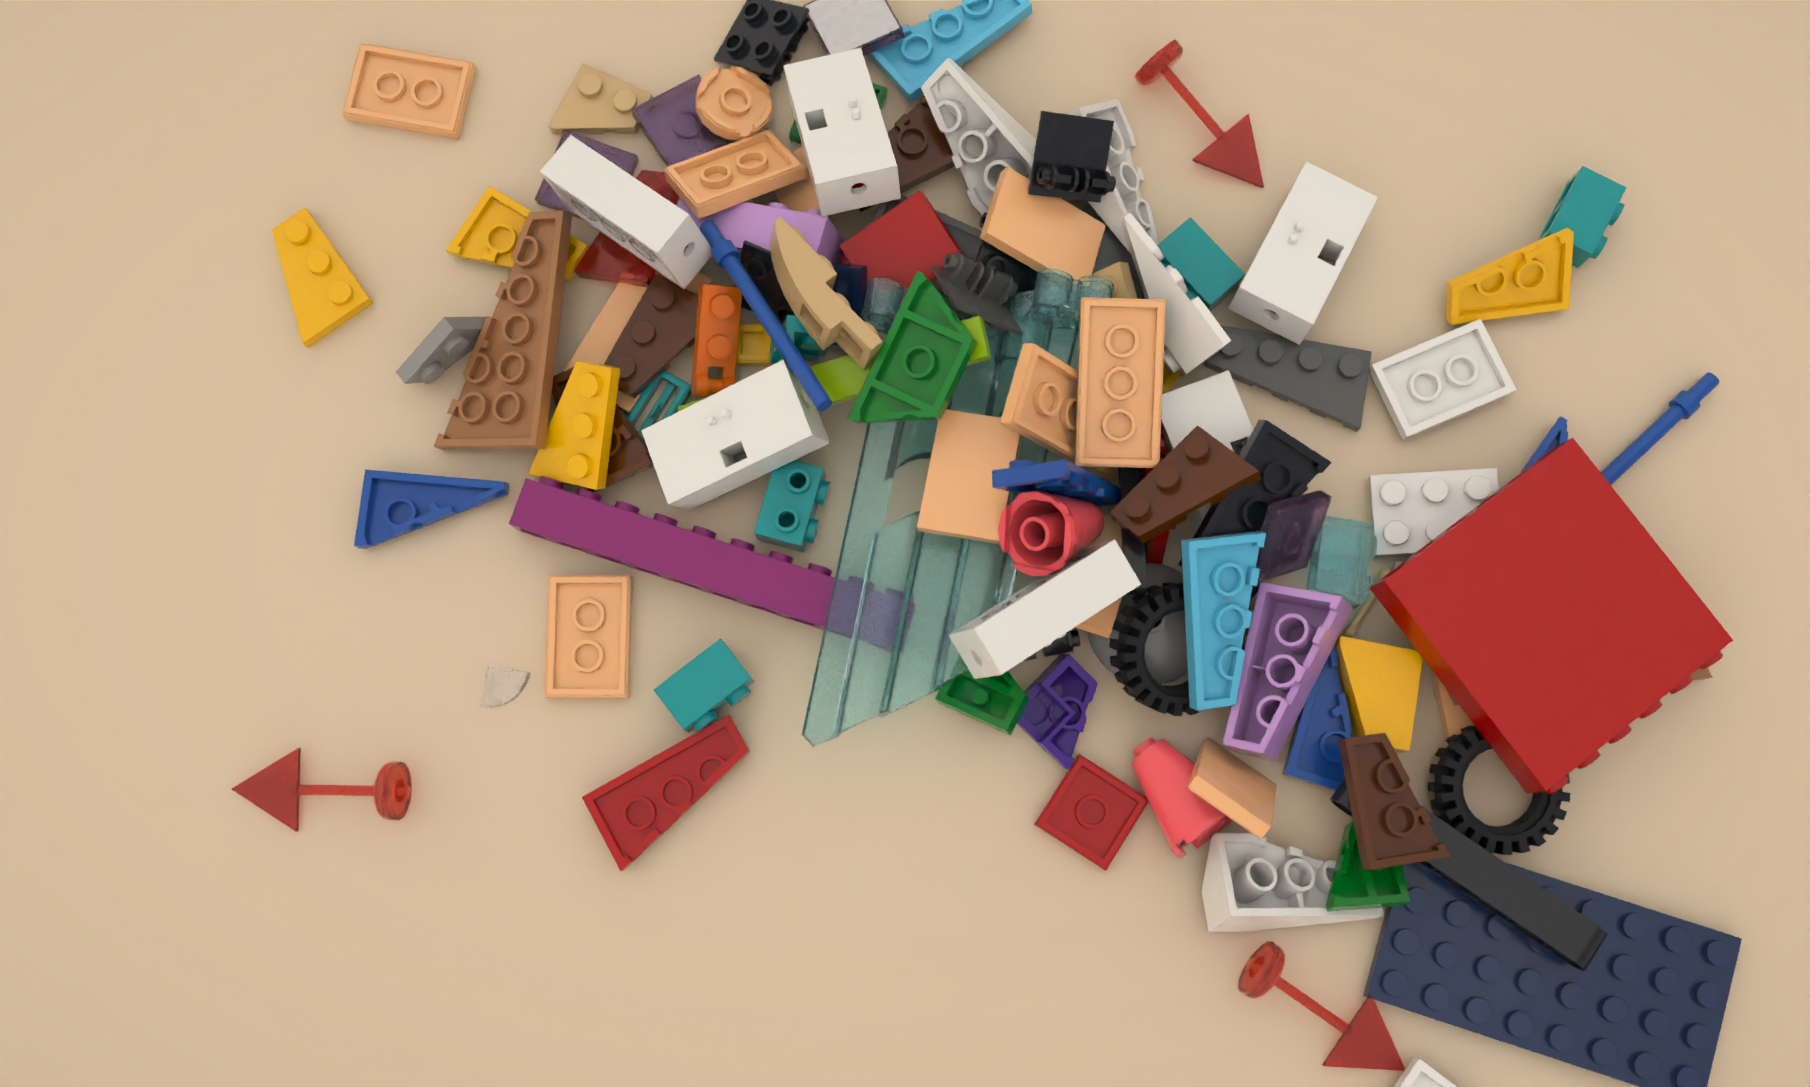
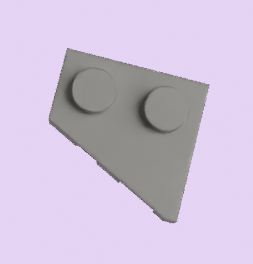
[396,317,486,384]

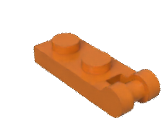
[691,283,742,398]

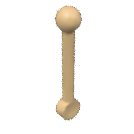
[1341,569,1391,638]

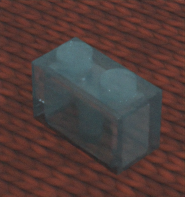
[1306,516,1377,610]

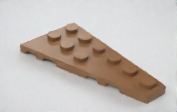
[433,210,572,450]

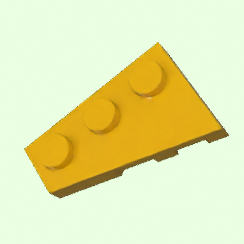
[446,186,590,282]
[272,207,374,348]
[1446,227,1574,325]
[528,361,620,490]

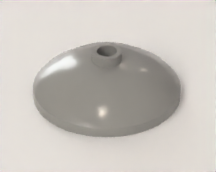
[1088,563,1188,684]

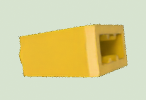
[1334,636,1423,753]

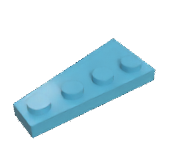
[863,0,1032,103]
[1181,531,1266,711]

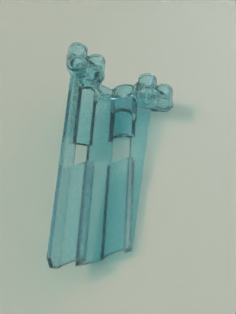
[802,269,1114,747]

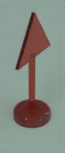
[1134,39,1264,188]
[232,748,412,832]
[1238,941,1405,1071]

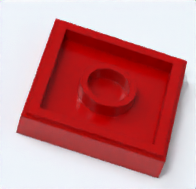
[1034,754,1149,871]

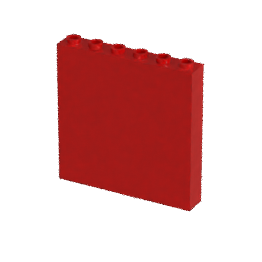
[1370,438,1733,794]

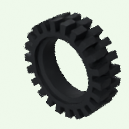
[1109,582,1244,716]
[1428,726,1571,855]

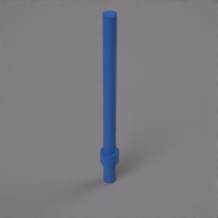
[700,220,832,411]
[1601,372,1720,485]

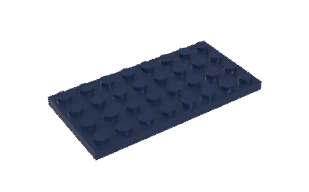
[1363,862,1742,1087]

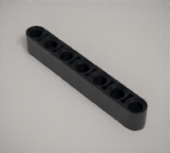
[1330,777,1607,971]

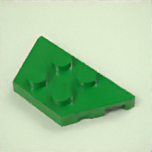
[848,271,978,423]

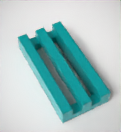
[627,370,691,441]

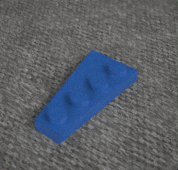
[992,459,1120,507]

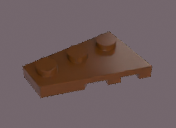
[859,95,955,212]
[604,274,698,399]
[552,367,654,492]
[1109,425,1261,544]
[1338,733,1451,870]

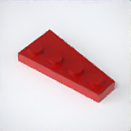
[582,715,750,871]

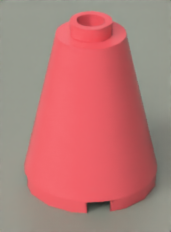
[998,490,1104,576]
[1131,738,1233,858]

